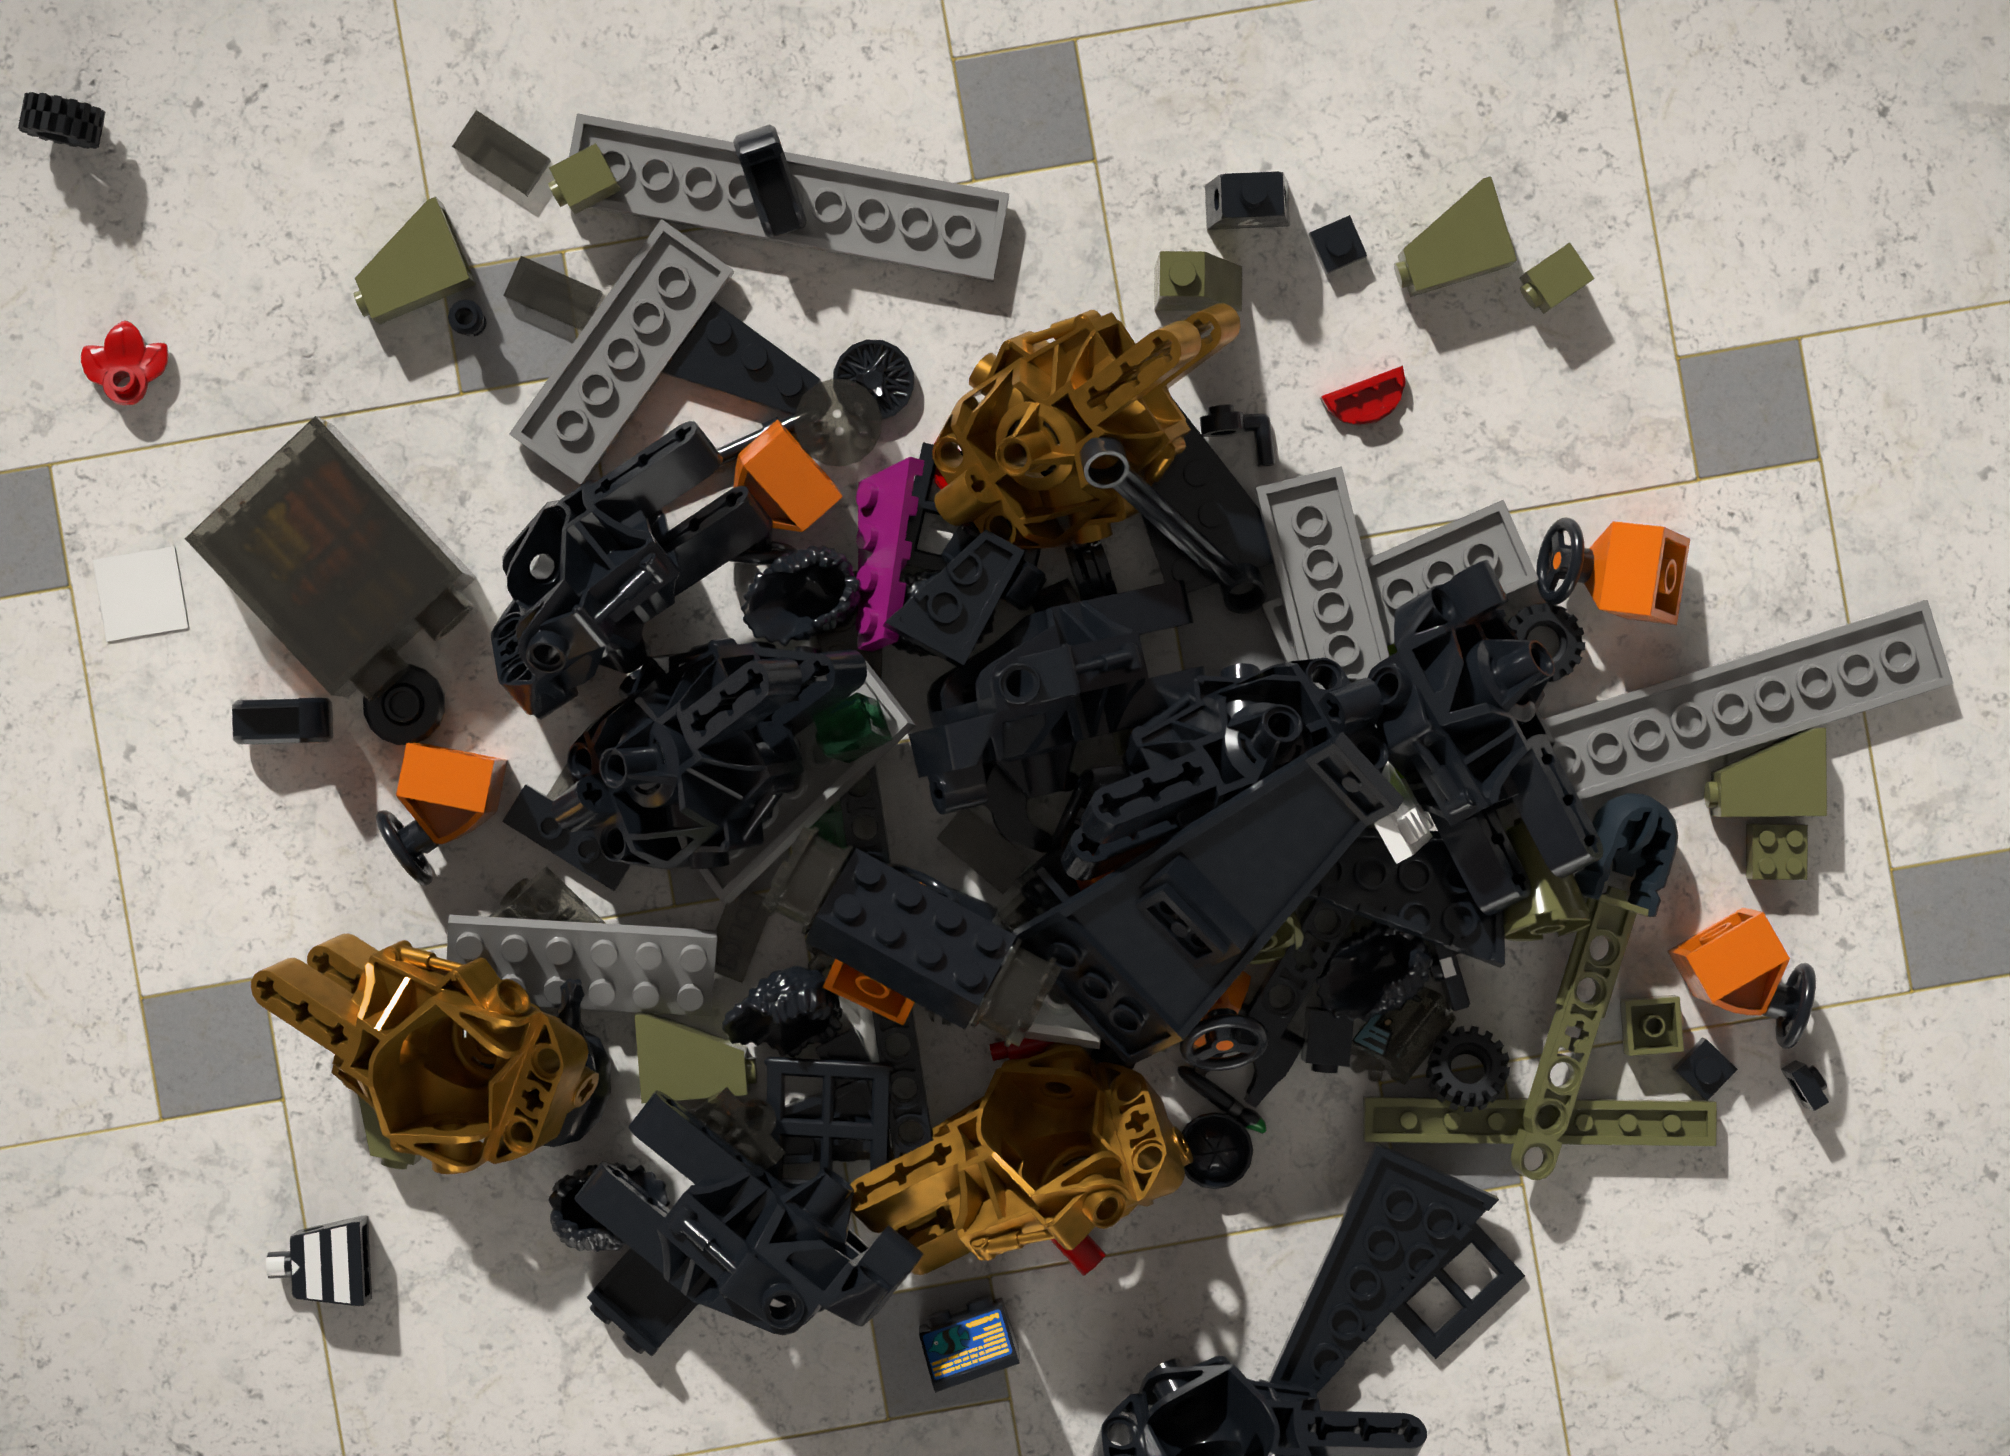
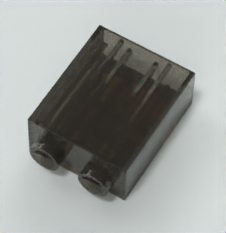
[184,416,477,702]

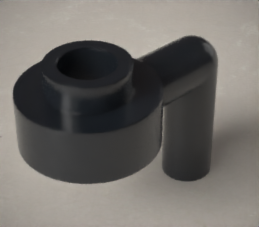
[1200,404,1275,467]

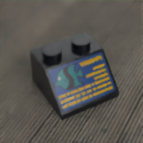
[919,1295,1020,1393]

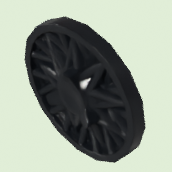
[833,339,914,421]
[363,664,446,745]

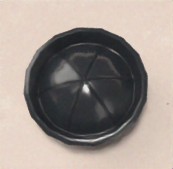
[1182,1112,1253,1189]

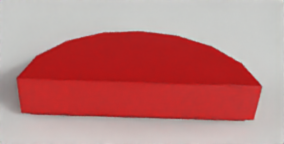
[1320,365,1406,426]

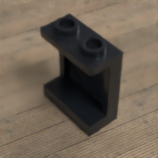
[587,1248,698,1356]

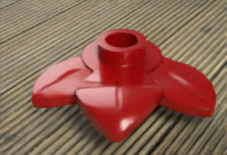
[81,320,169,405]

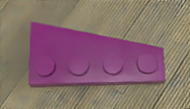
[855,457,924,652]

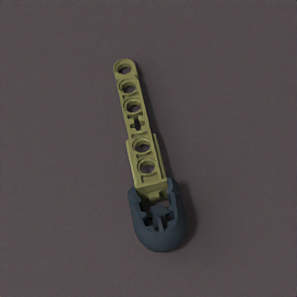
[1511,793,1678,1180]

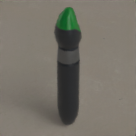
[1177,1066,1267,1134]

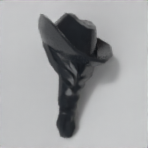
[543,979,611,1147]

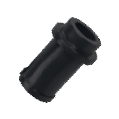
[448,299,487,337]

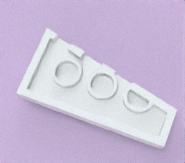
[1374,761,1434,864]

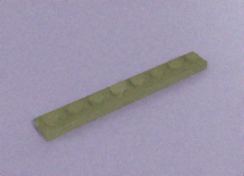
[1363,1096,1717,1146]

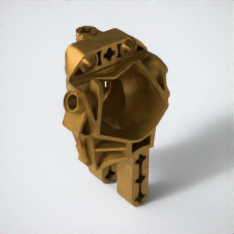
[932,303,1241,549]
[251,933,599,1174]
[850,1043,1193,1275]

